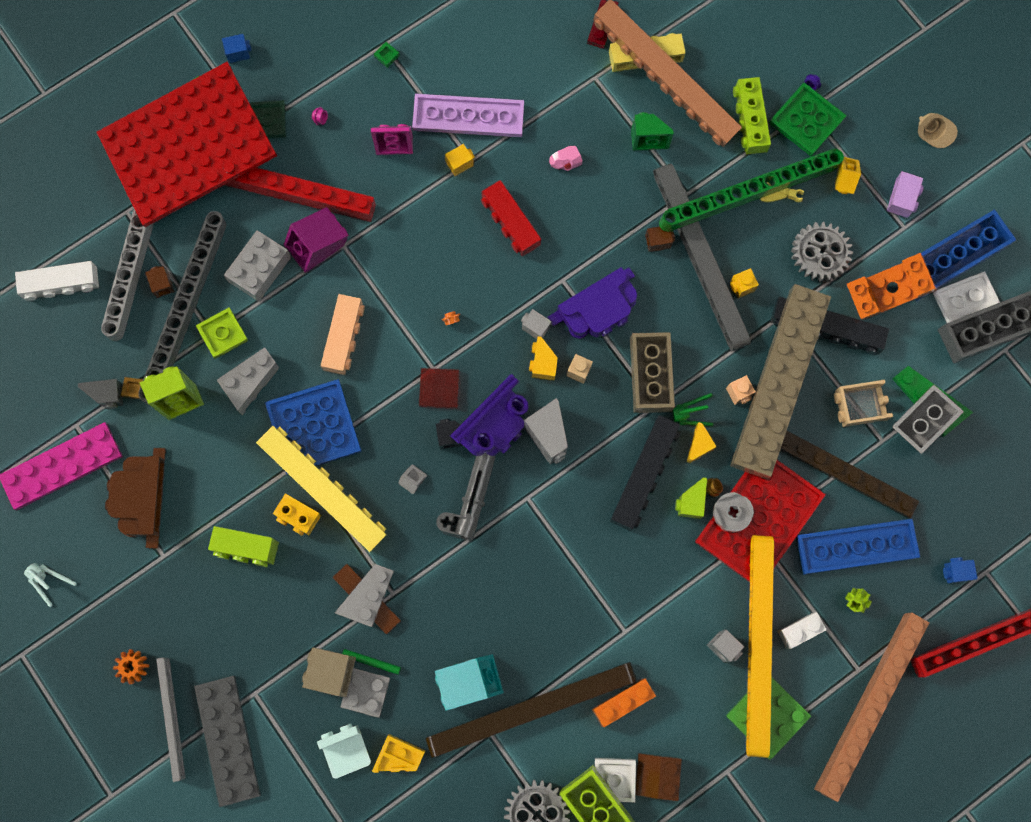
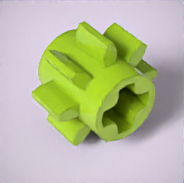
[845,588,872,613]

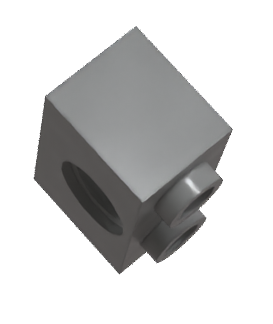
[707,630,744,662]

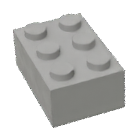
[224,230,291,302]
[892,384,964,454]

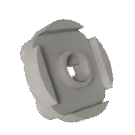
[713,492,754,532]

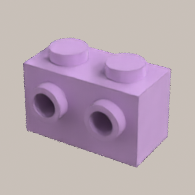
[887,171,924,218]

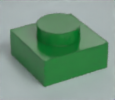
[374,42,400,68]

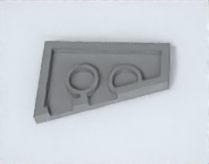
[335,564,394,627]

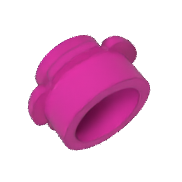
[312,107,328,125]

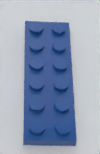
[796,519,920,575]

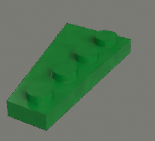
[892,366,973,437]

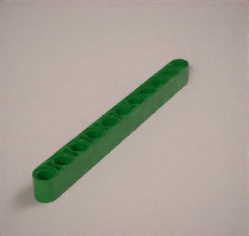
[659,149,844,232]

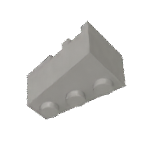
[217,348,279,415]

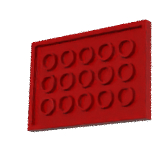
[695,460,826,582]

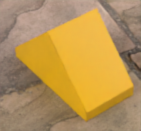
[687,422,716,463]

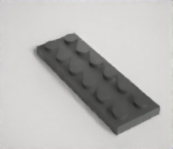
[194,676,261,807]

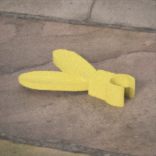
[760,182,804,203]

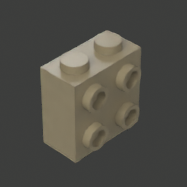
[302,647,356,697]

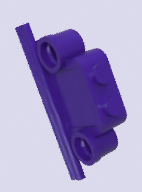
[547,267,637,339]
[450,374,528,456]

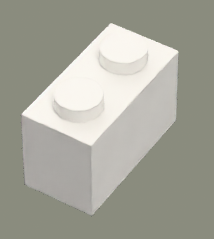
[777,612,826,649]

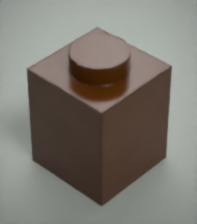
[645,226,675,252]
[145,266,175,298]

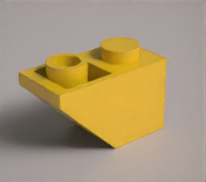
[529,336,558,381]

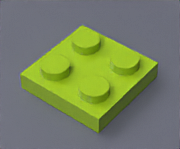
[196,307,248,359]

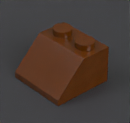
[635,753,682,801]

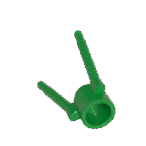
[672,393,714,426]

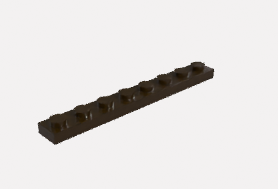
[780,431,919,519]

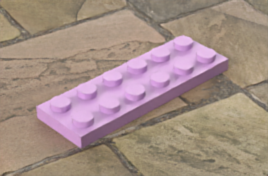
[412,94,524,137]

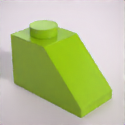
[675,477,707,519]

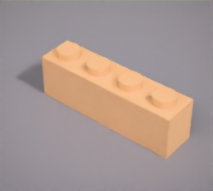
[321,294,365,375]

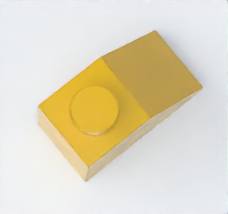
[835,157,861,194]

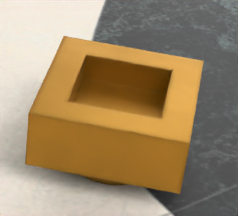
[121,377,143,399]

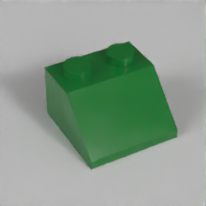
[631,112,674,151]

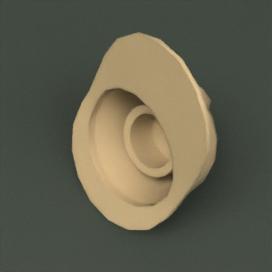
[918,113,958,148]

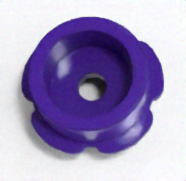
[804,74,821,90]

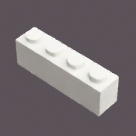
[15,261,99,301]

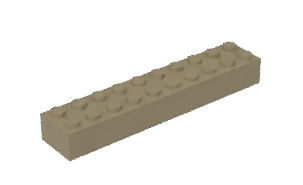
[730,284,831,479]

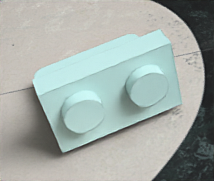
[317,724,371,778]

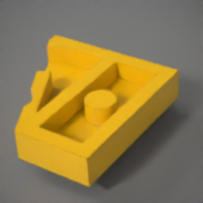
[372,734,425,773]

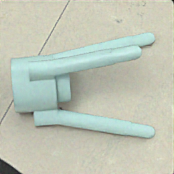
[24,563,77,607]

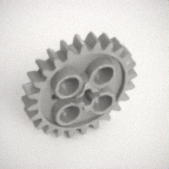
[791,222,853,282]
[504,780,570,822]

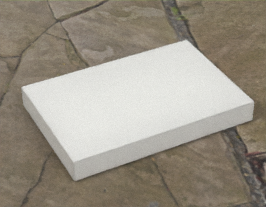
[933,271,1000,323]

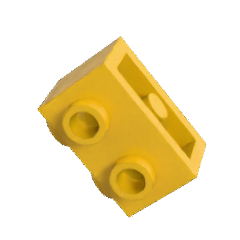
[273,494,321,536]

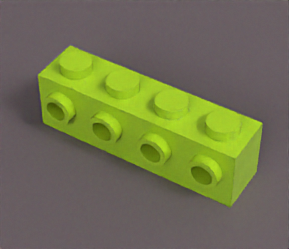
[733,77,771,154]

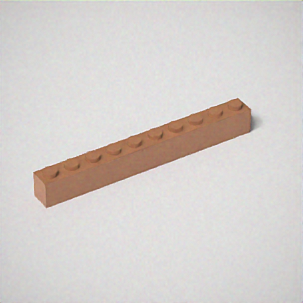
[593,0,742,147]
[814,612,929,802]

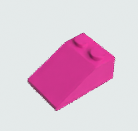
[371,124,413,155]

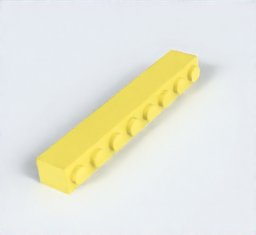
[256,426,387,552]

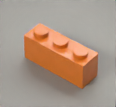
[592,678,656,727]

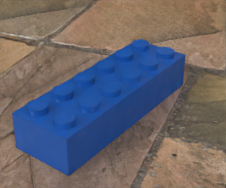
[915,209,1016,302]

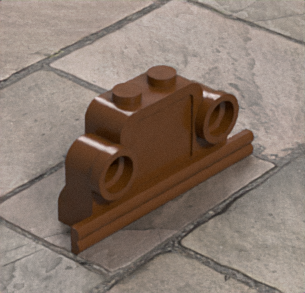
[105,448,166,549]

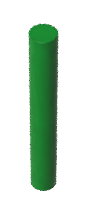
[342,649,401,675]

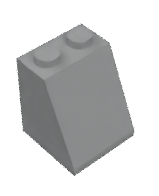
[524,398,568,464]

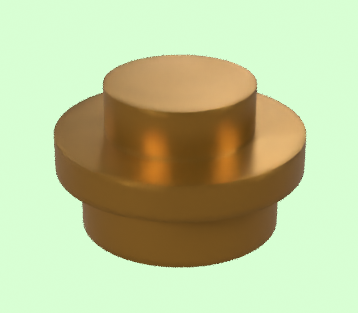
[706,478,723,497]

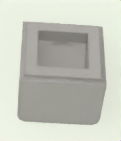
[398,464,427,494]

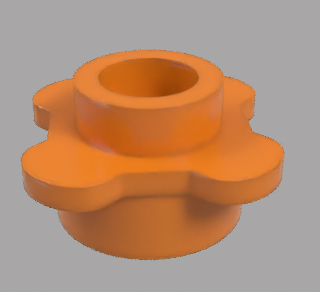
[442,311,460,325]

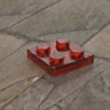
[419,368,459,408]

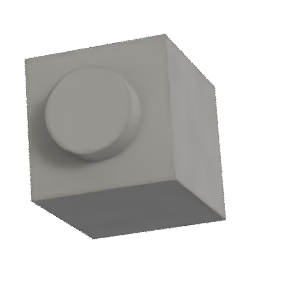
[521,309,552,339]

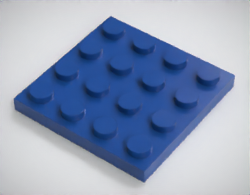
[265,379,362,476]

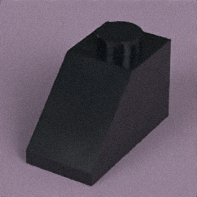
[436,419,463,450]

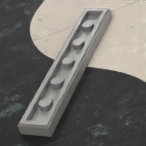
[156,657,186,782]

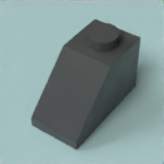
[78,379,123,410]

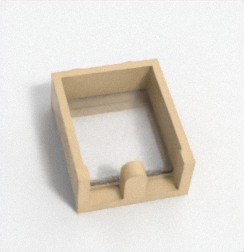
[834,380,893,427]

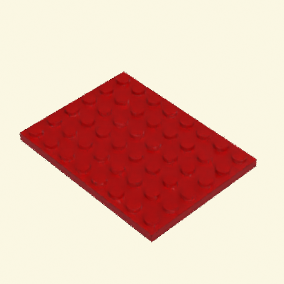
[97,62,277,227]

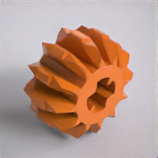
[113,649,149,684]

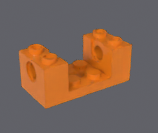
[847,253,937,320]

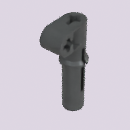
[436,453,496,541]

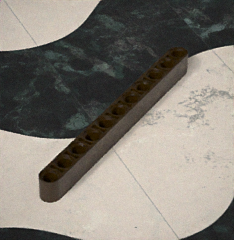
[425,662,637,758]

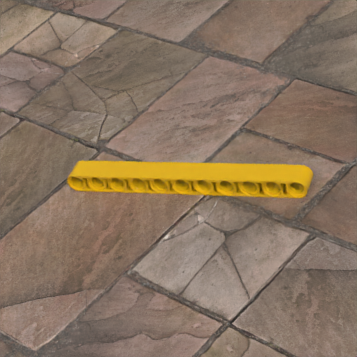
[746,535,774,758]

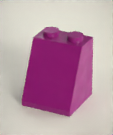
[284,207,349,273]

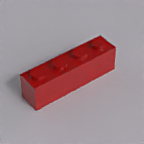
[481,180,541,257]

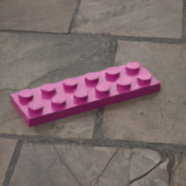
[0,422,123,510]

